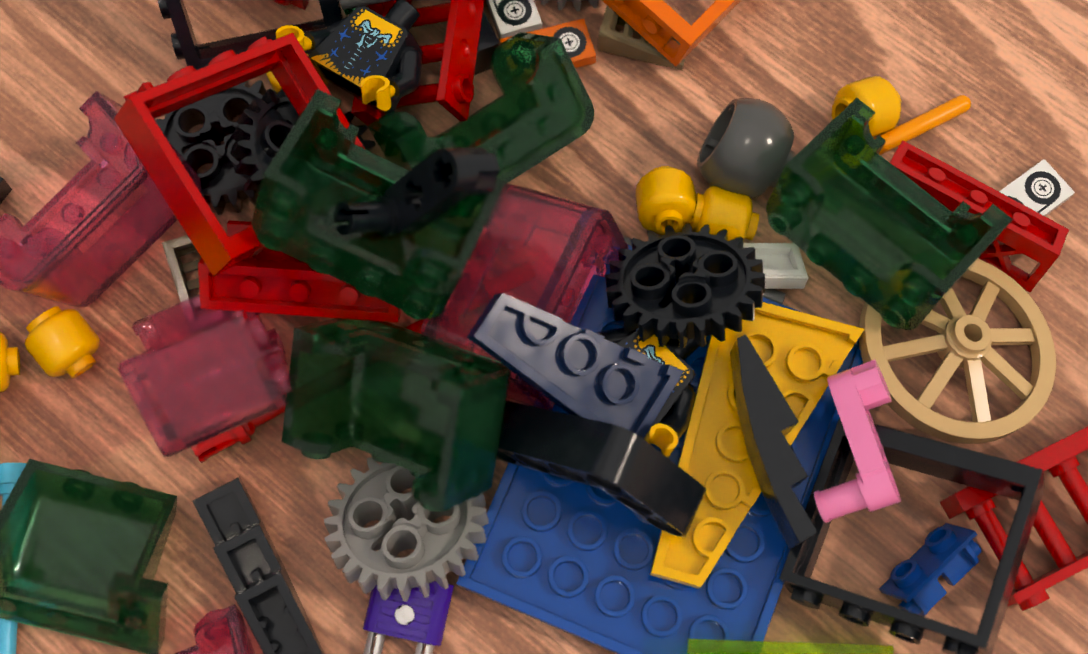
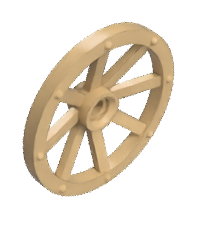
[859,252,1056,444]

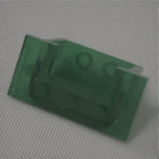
[0,459,177,654]

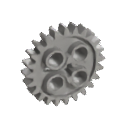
[324,446,489,601]

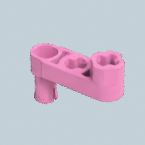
[814,359,901,523]

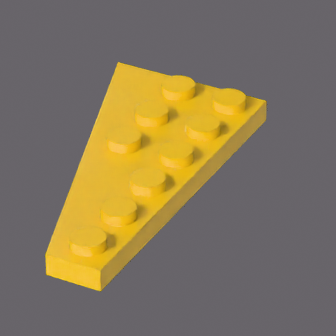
[650,302,864,589]

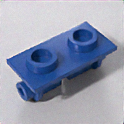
[879,523,982,617]

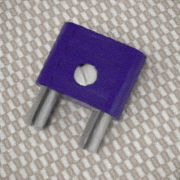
[363,581,454,654]

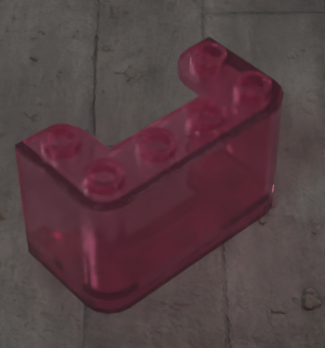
[0,91,201,308]
[421,183,629,410]
[118,294,293,458]

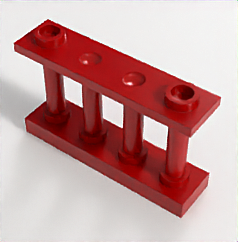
[351,0,484,133]
[198,220,414,323]
[940,427,1088,611]

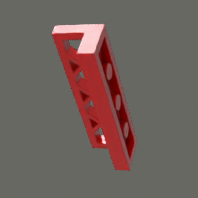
[866,140,1069,292]

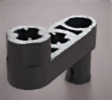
[334,148,499,237]

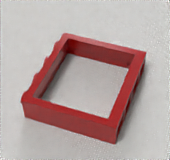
[114,33,385,276]

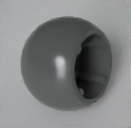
[697,98,795,198]

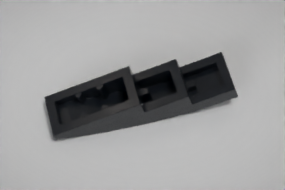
[730,334,818,549]
[193,476,324,654]

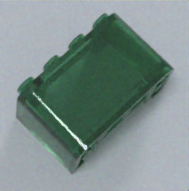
[368,32,594,214]
[252,89,505,320]
[766,98,1013,330]
[281,318,511,512]

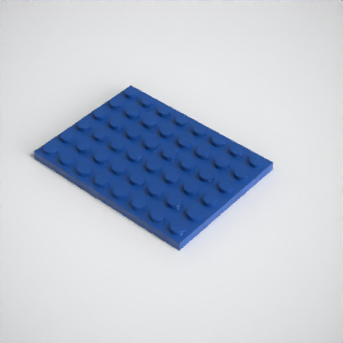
[456,236,863,654]

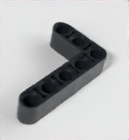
[449,393,706,538]

